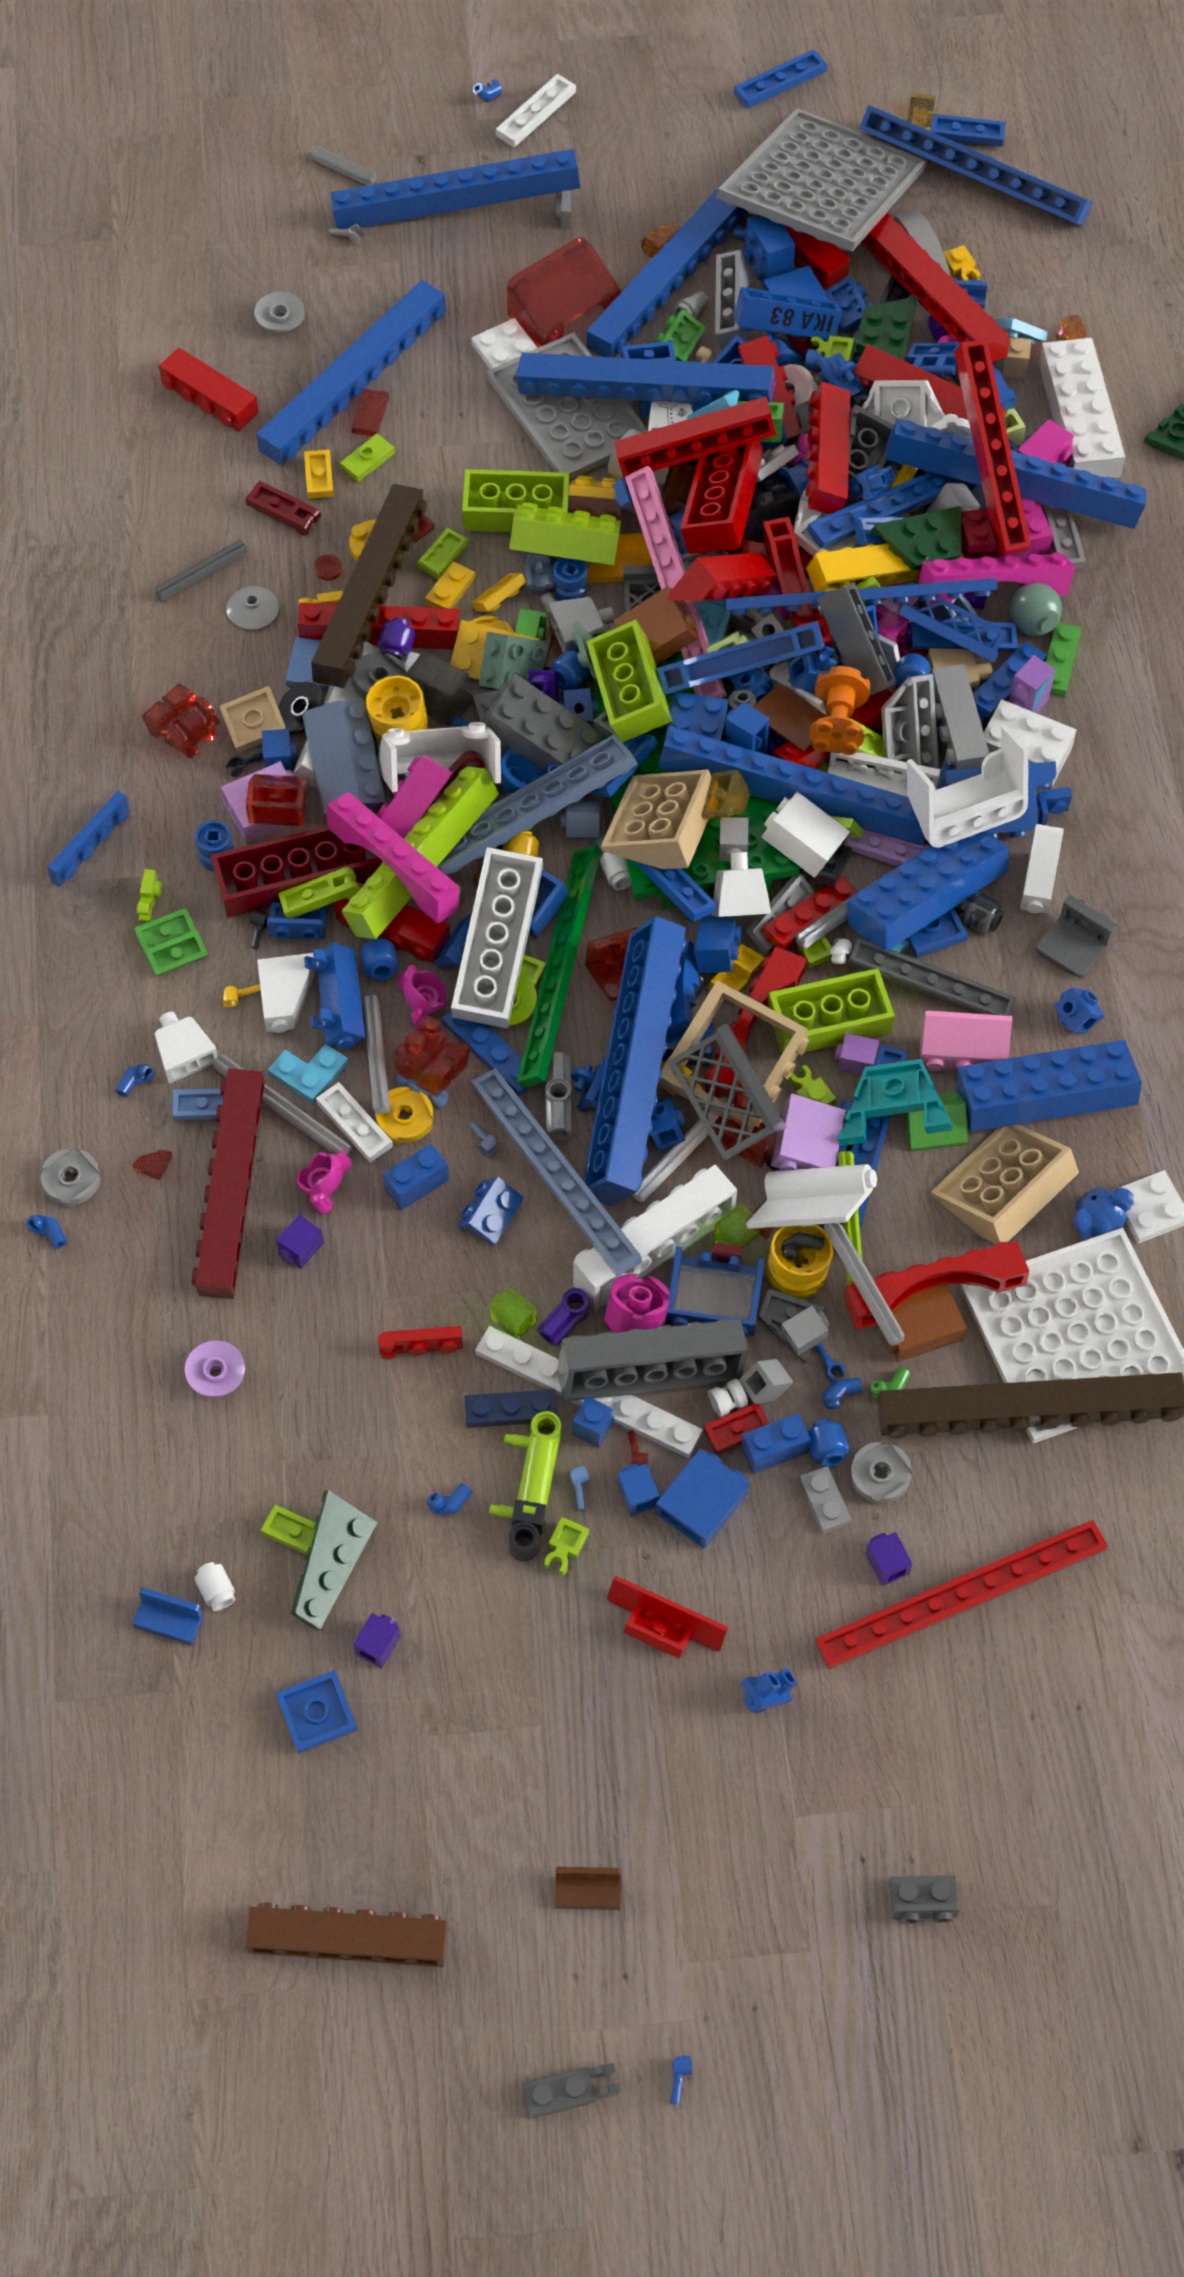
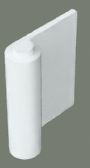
[746,1164,877,1229]

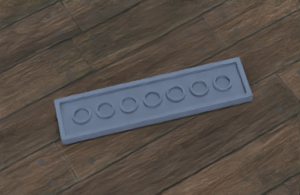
[438,734,638,876]

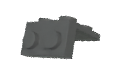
[1036,895,1117,978]

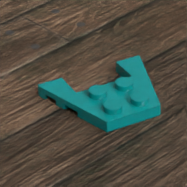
[838,1059,953,1146]

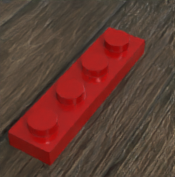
[762,876,859,949]

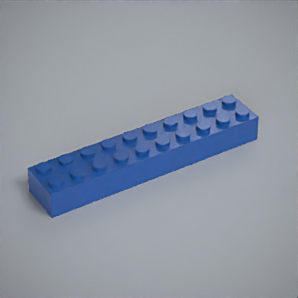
[583,916,686,1206]

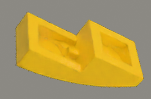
[708,944,765,993]

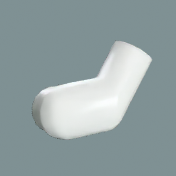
[830,938,853,964]

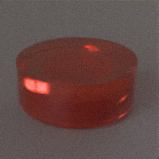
[315,554,342,581]

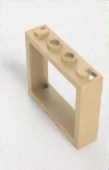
[660,980,810,1133]

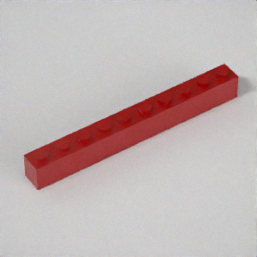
[860,212,1010,362]

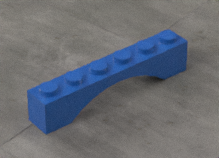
[657,621,825,695]

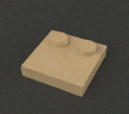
[220,686,287,754]

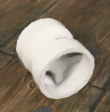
[708,1379,748,1418]

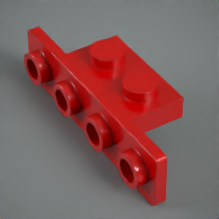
[607,1576,728,1659]

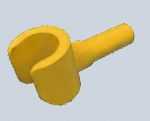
[223,984,261,1008]

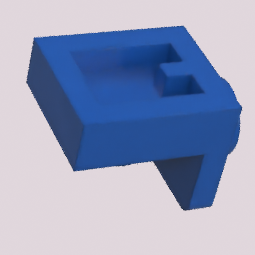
[1036,787,1072,826]

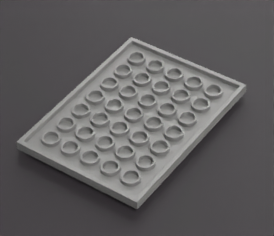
[716,108,928,251]

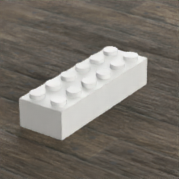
[1038,338,1126,478]
[451,847,543,1029]
[573,1164,737,1312]

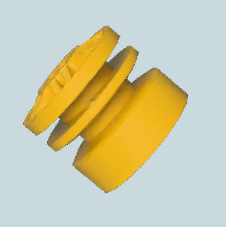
[366,675,428,744]
[766,1224,833,1299]

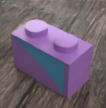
[1009,655,1056,713]

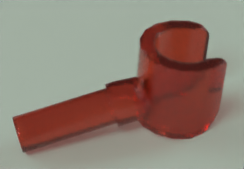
[627,1430,648,1466]

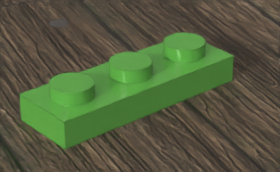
[1046,623,1082,697]

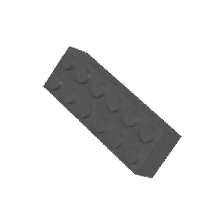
[557,1319,748,1402]

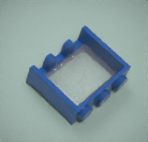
[665,1246,765,1337]

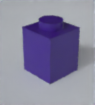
[276,1215,324,1268]
[866,1532,913,1586]
[353,1613,401,1669]

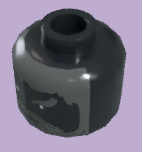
[960,893,1004,935]

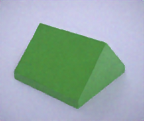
[903,1092,968,1152]

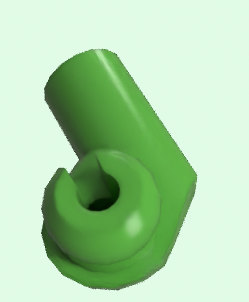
[870,1367,911,1400]

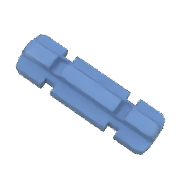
[396,1069,449,1108]

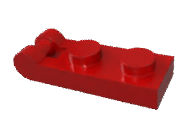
[378,1326,463,1360]

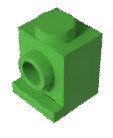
[515,609,547,641]

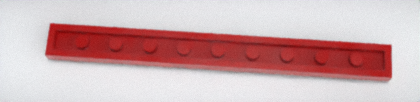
[815,1520,1108,1670]

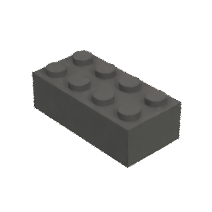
[482,673,604,773]

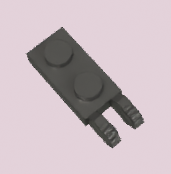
[522,2063,621,2119]

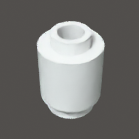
[599,852,631,890]
[194,1562,236,1611]

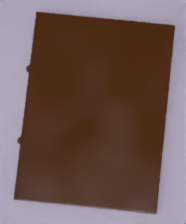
[752,683,828,752]

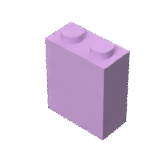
[221,762,308,843]
[771,1093,846,1170]

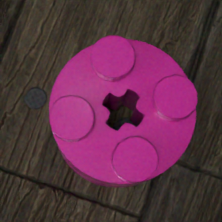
[604,1274,670,1333]

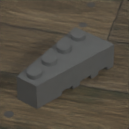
[842,404,893,509]

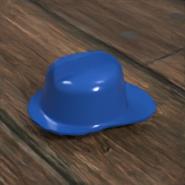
[500,748,546,793]

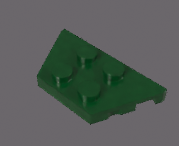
[856,297,917,361]
[871,506,961,571]

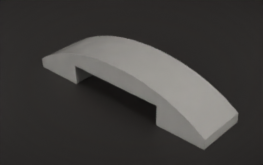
[894,210,950,275]

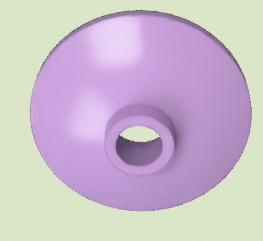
[185,1340,245,1397]

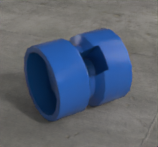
[553,557,588,601]
[195,820,233,871]

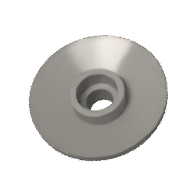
[254,292,305,332]
[226,586,280,631]

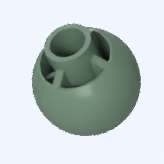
[1009,582,1062,636]

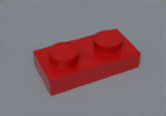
[703,1404,769,1455]

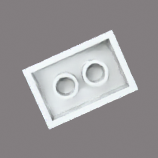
[984,699,1077,788]

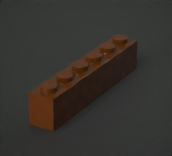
[246,1902,448,1967]

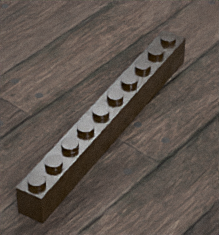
[311,484,427,689]
[877,1372,1184,1439]

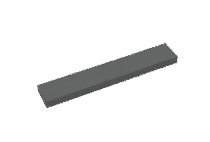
[847,937,1016,1016]

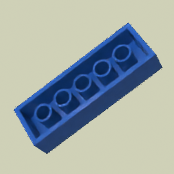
[847,831,1009,952]
[956,1040,1142,1132]

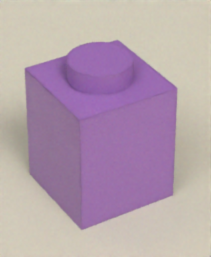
[834,1033,879,1076]

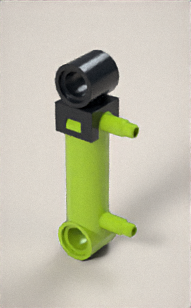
[489,1411,561,1561]

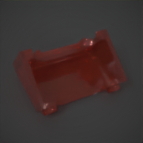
[507,237,622,347]

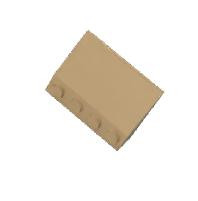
[601,770,718,869]
[931,1124,1079,1244]

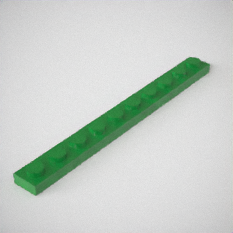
[516,845,601,1088]

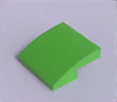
[134,908,208,976]

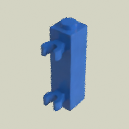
[787,646,842,694]
[304,942,365,1050]

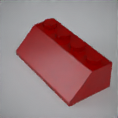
[667,552,778,601]

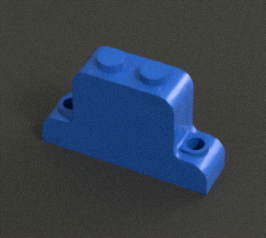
[942,761,1057,839]

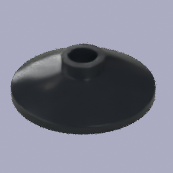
[278,681,324,732]

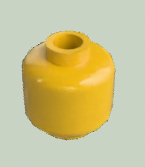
[502,831,539,857]

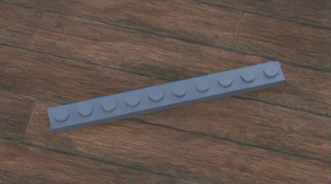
[471,1068,642,1277]

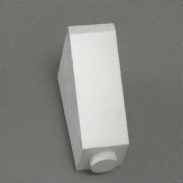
[1020,824,1064,914]
[257,953,316,1033]

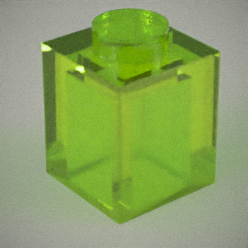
[714,1203,761,1248]
[490,1287,537,1339]

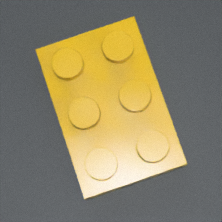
[448,620,540,680]

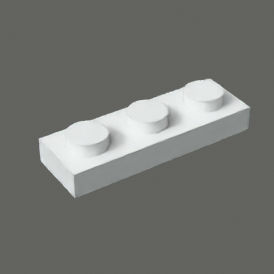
[316,1082,393,1163]

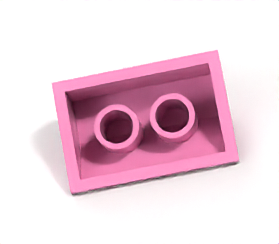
[919,1011,1012,1072]

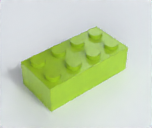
[462,469,569,532]
[509,502,621,565]
[586,620,672,743]
[767,968,895,1054]

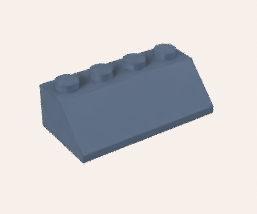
[302,700,385,816]

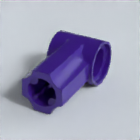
[537,1288,589,1347]

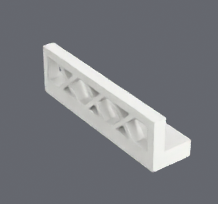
[827,752,941,797]

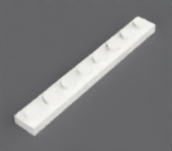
[475,1326,703,1459]

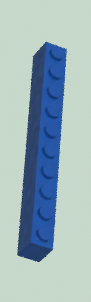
[859,105,1093,225]
[330,149,580,229]
[587,176,749,358]
[256,280,446,466]
[515,353,776,405]
[885,418,1146,529]
[657,726,925,846]

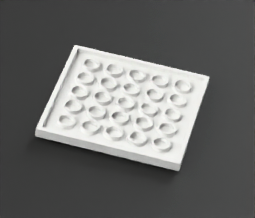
[960,1228,1184,1444]

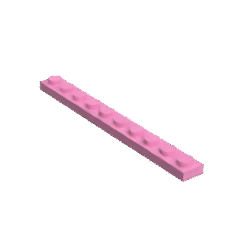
[625,466,726,698]

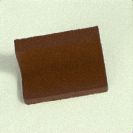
[555,1866,621,1910]

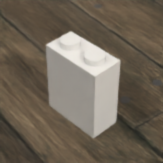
[762,792,850,878]

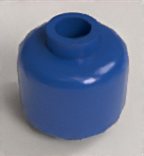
[550,650,590,690]
[894,653,931,688]
[360,939,399,980]
[808,1419,849,1467]

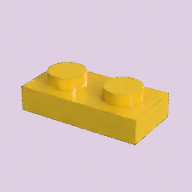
[304,449,334,499]
[425,561,475,609]
[471,573,526,613]

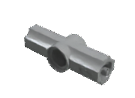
[545,1052,572,1140]

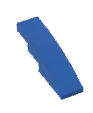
[666,940,700,1037]

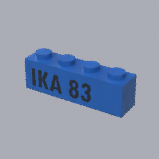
[733,287,843,341]

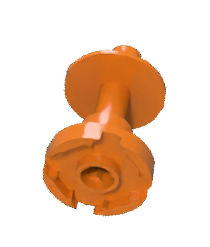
[809,666,870,756]

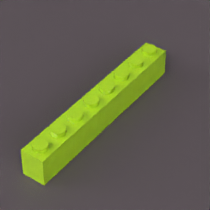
[342,767,499,939]

